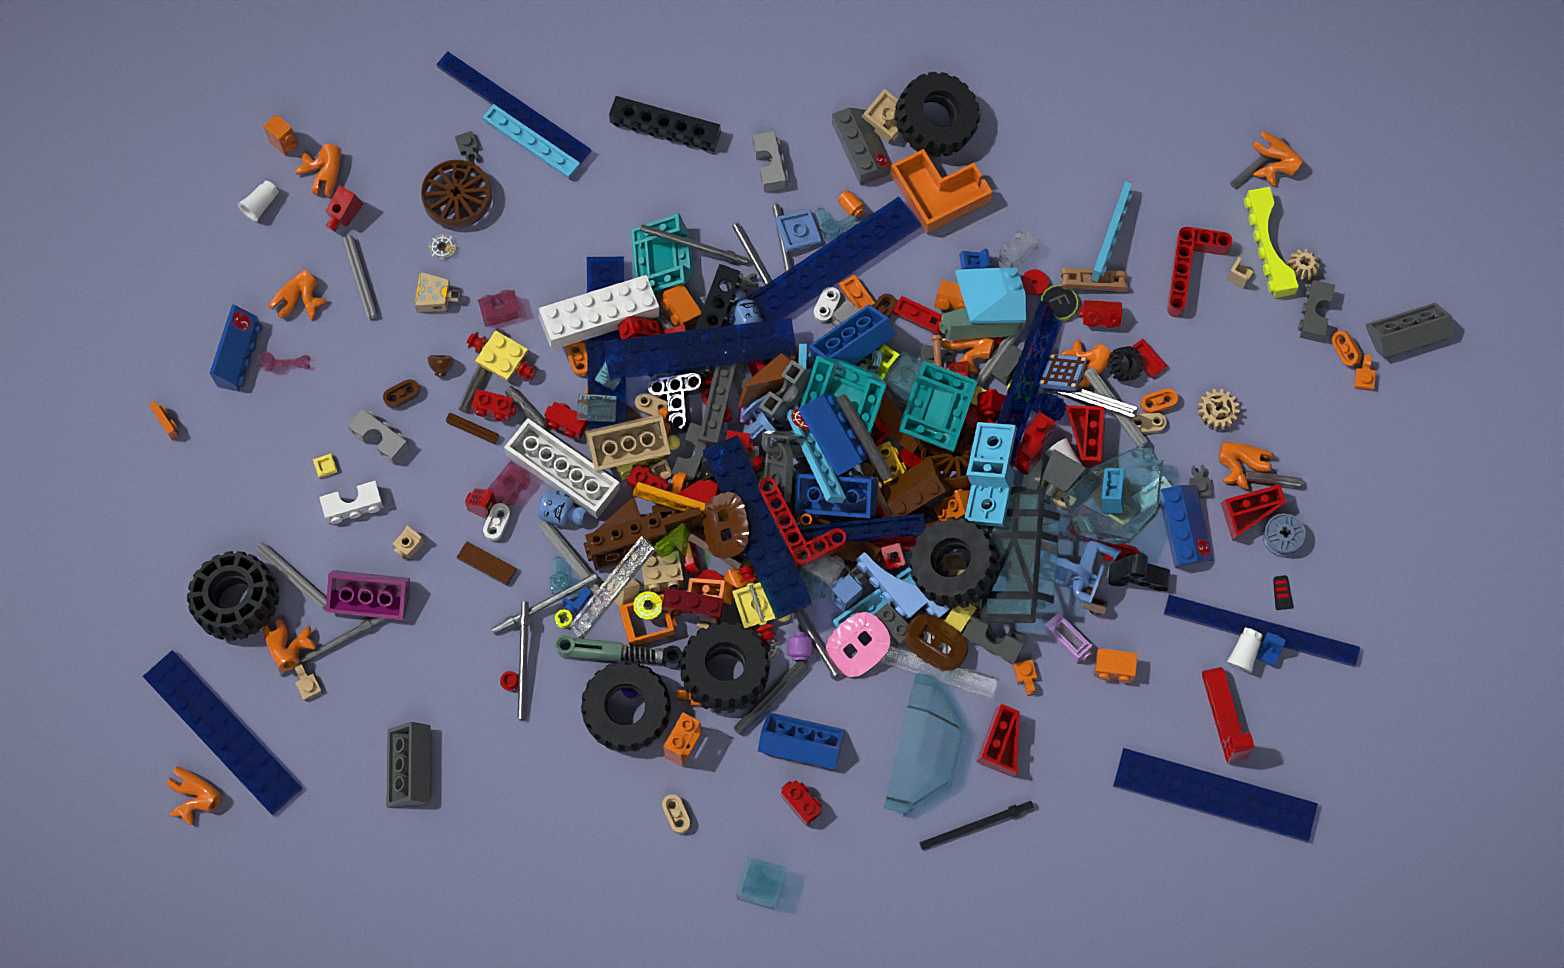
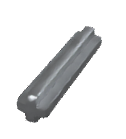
[505,386,547,429]
[1245,470,1303,489]

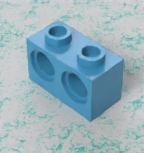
[1101,468,1126,513]

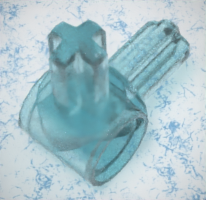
[815,208,857,243]
[550,556,571,594]

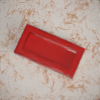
[1131,338,1167,379]

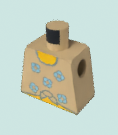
[414,272,460,313]

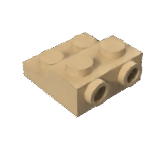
[862,89,901,142]
[640,551,684,593]

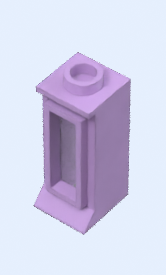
[1044,611,1093,663]

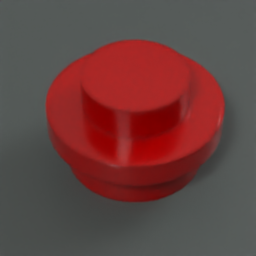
[500,671,519,691]

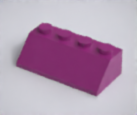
[326,570,410,620]

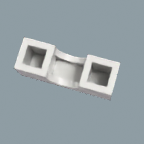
[319,481,384,524]

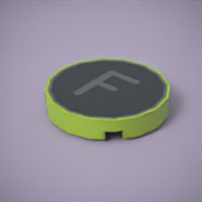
[1040,285,1078,322]

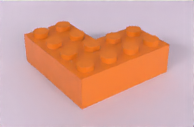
[890,149,993,234]

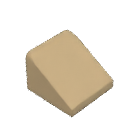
[647,457,672,480]

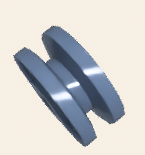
[1263,513,1306,557]

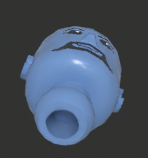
[729,289,763,337]
[538,490,587,527]

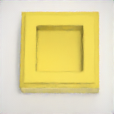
[313,453,338,478]

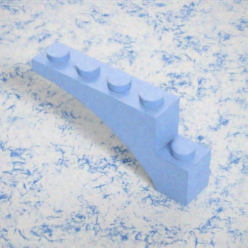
[856,552,950,620]

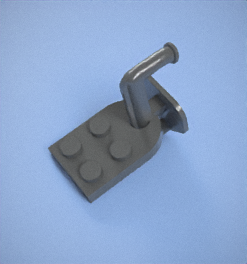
[762,431,806,502]

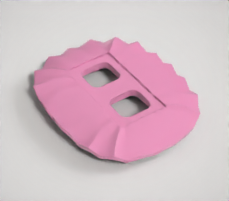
[826,612,890,677]

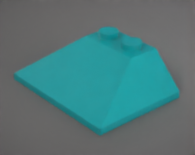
[631,214,694,293]
[800,356,887,435]
[899,361,978,452]

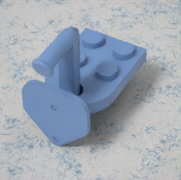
[721,392,801,458]
[1030,541,1121,604]

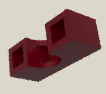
[662,587,724,624]

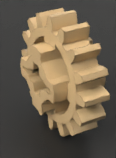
[1197,389,1240,430]

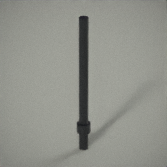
[919,801,1034,850]

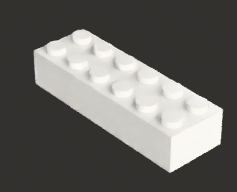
[539,275,659,350]
[504,418,621,519]

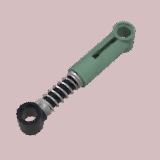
[555,635,682,669]

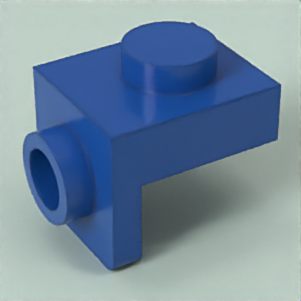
[960,249,991,269]
[562,587,593,615]
[1257,632,1286,666]

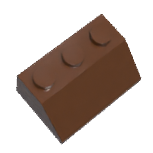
[882,457,951,520]

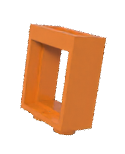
[619,594,677,647]
[663,713,702,767]

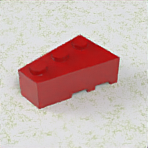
[1066,405,1106,469]
[1220,484,1286,540]
[976,703,1019,777]

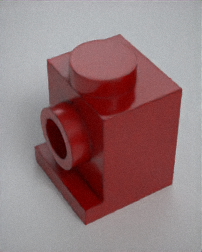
[881,538,906,570]

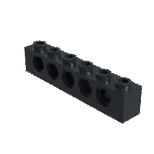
[609,96,721,152]
[680,263,742,377]

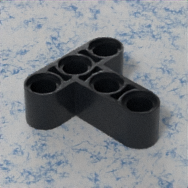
[648,373,706,434]
[1108,554,1170,591]

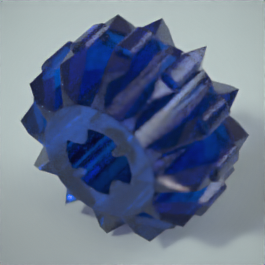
[1033,392,1066,422]

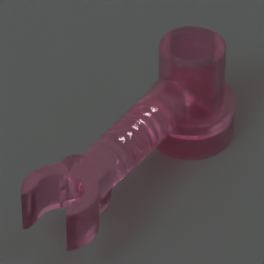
[259,352,310,371]

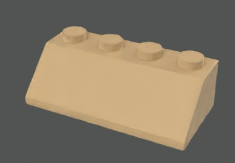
[585,414,670,471]

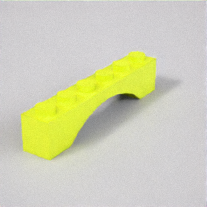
[1244,187,1298,298]

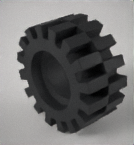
[1107,346,1144,382]

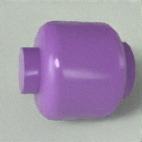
[787,632,813,661]

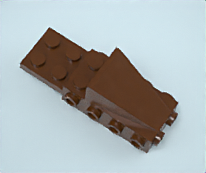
[583,498,704,571]

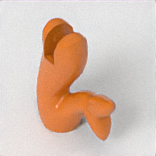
[1252,130,1304,187]
[295,144,342,197]
[268,269,327,321]
[940,333,995,374]
[1059,339,1112,390]
[1218,442,1274,490]
[263,619,315,672]
[166,766,222,825]

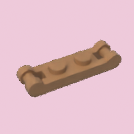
[1061,268,1128,293]
[861,463,901,527]

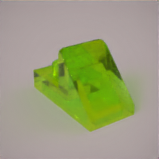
[652,523,690,558]

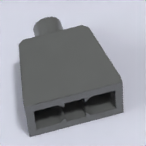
[1042,449,1087,498]

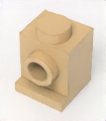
[392,525,424,560]

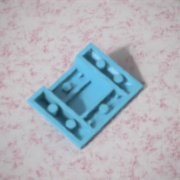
[955,267,1026,324]

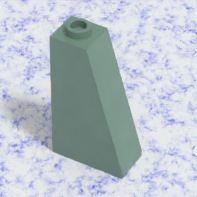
[940,308,1020,340]

